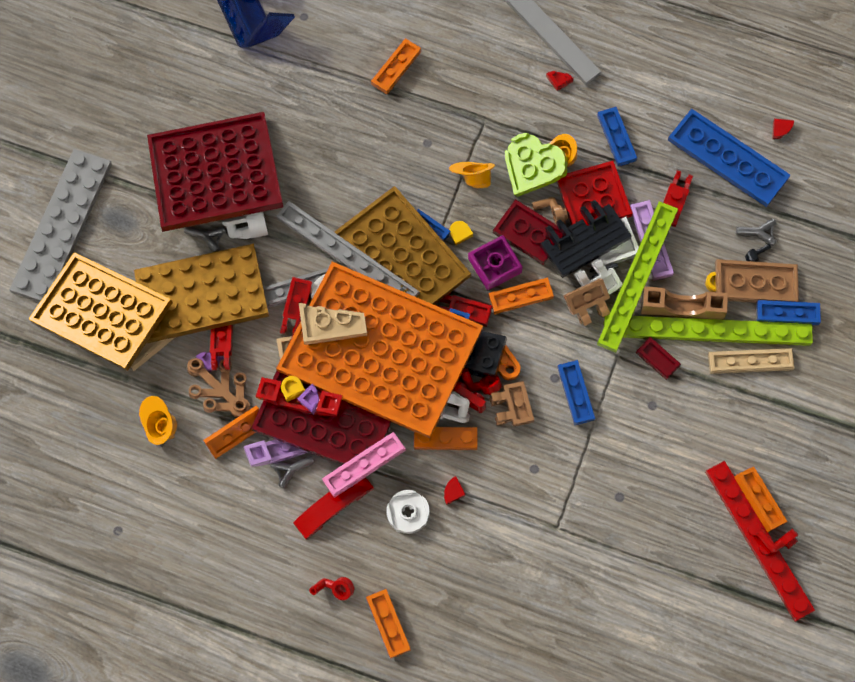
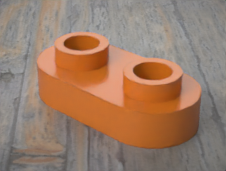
[498,345,520,380]

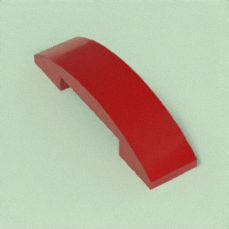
[255,377,343,416]
[293,477,374,540]

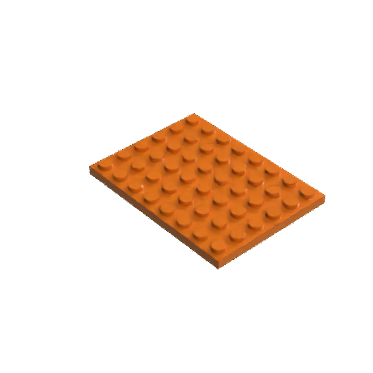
[276,261,483,438]

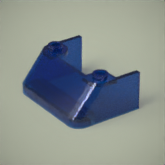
[217,0,295,48]

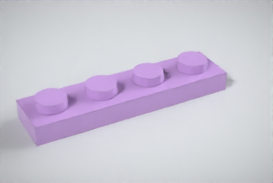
[630,200,674,281]

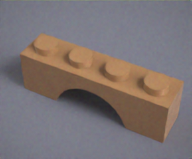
[641,286,728,320]

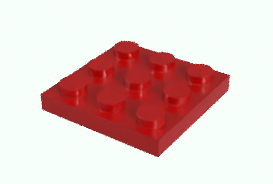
[556,161,633,226]

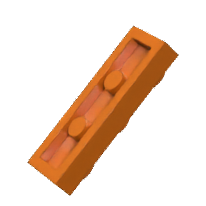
[371,38,421,94]
[489,277,554,314]
[203,406,259,459]
[414,427,477,450]
[734,466,788,532]
[366,589,411,659]

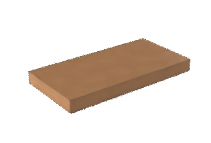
[715,259,799,303]

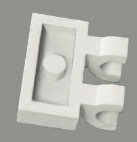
[574,258,623,295]

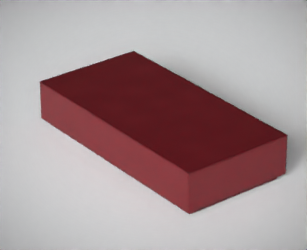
[636,337,681,380]

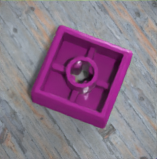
[468,235,523,290]

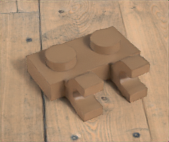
[563,278,610,326]
[489,381,534,427]

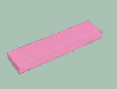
[322,432,406,498]

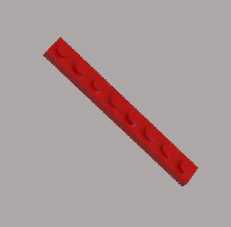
[705,461,815,622]

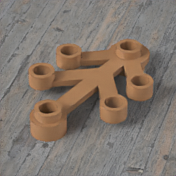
[187,358,250,417]

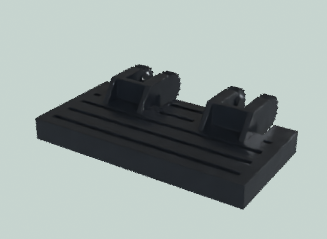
[540,200,632,278]

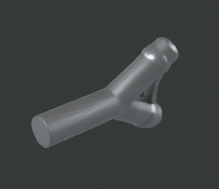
[736,219,777,246]
[184,226,227,252]
[270,456,315,489]

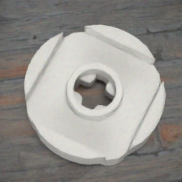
[387,490,429,534]

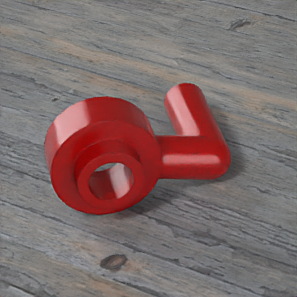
[461,369,502,395]
[756,529,799,553]
[309,577,355,601]

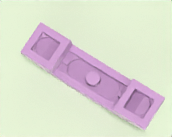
[244,440,308,467]

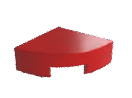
[546,71,574,91]
[772,118,794,139]
[444,476,465,505]

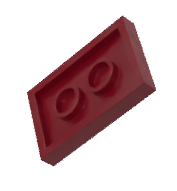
[493,199,564,265]

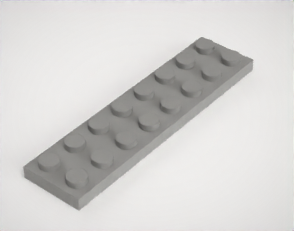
[9,149,112,302]

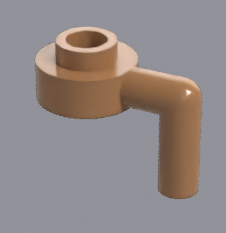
[532,197,568,225]

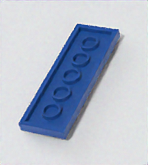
[668,108,790,207]

